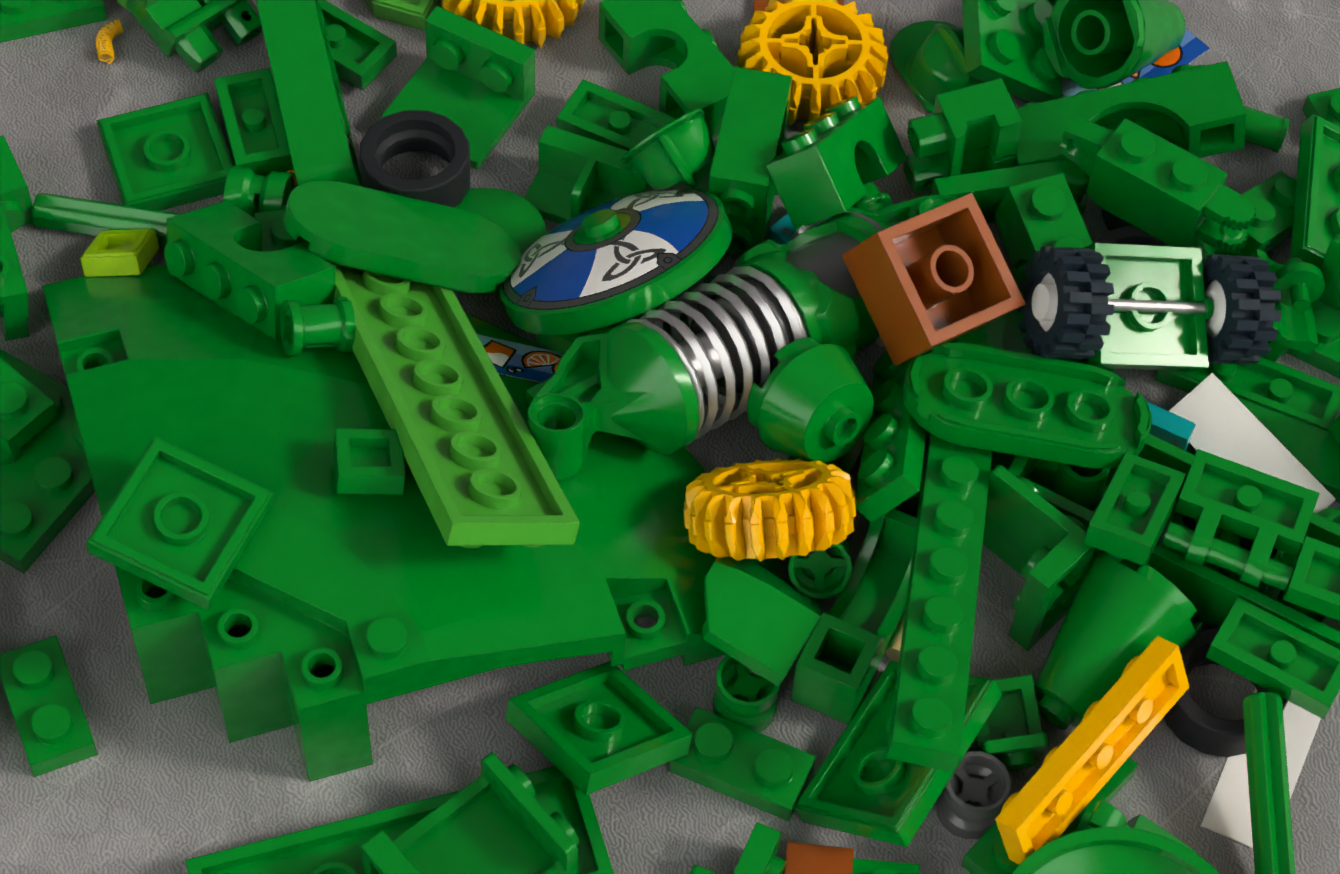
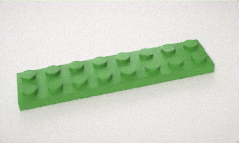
[327,261,580,548]

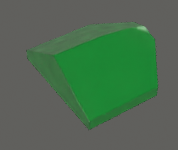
[702,556,822,687]

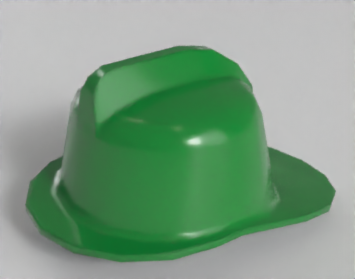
[890,20,984,114]
[620,109,715,191]

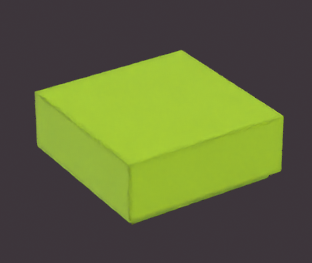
[80,229,159,277]

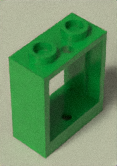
[708,67,792,254]

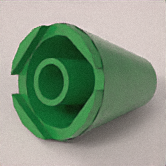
[1043,0,1185,89]
[1034,550,1203,730]

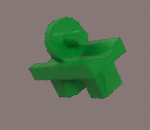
[1250,248,1325,362]

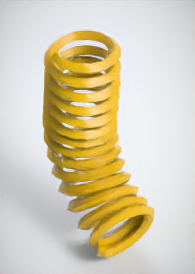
[96,19,124,65]

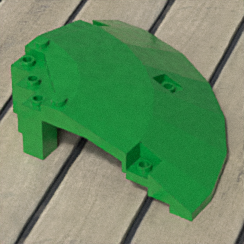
[42,265,784,782]

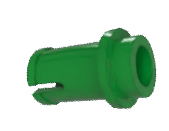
[1241,99,1290,153]

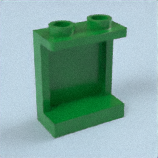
[361,752,579,874]

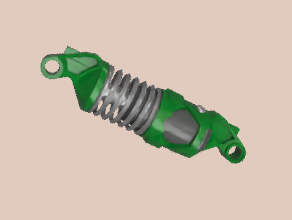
[525,195,958,480]

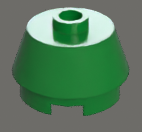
[747,337,874,463]

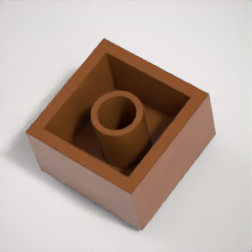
[842,193,1026,366]

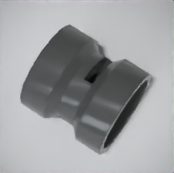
[937,751,1011,839]

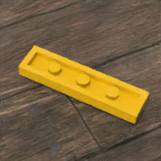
[995,636,1189,865]

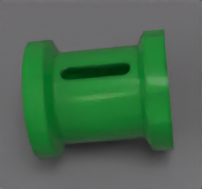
[280,297,355,356]

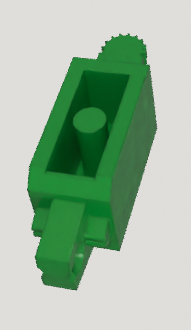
[1059,116,1257,254]

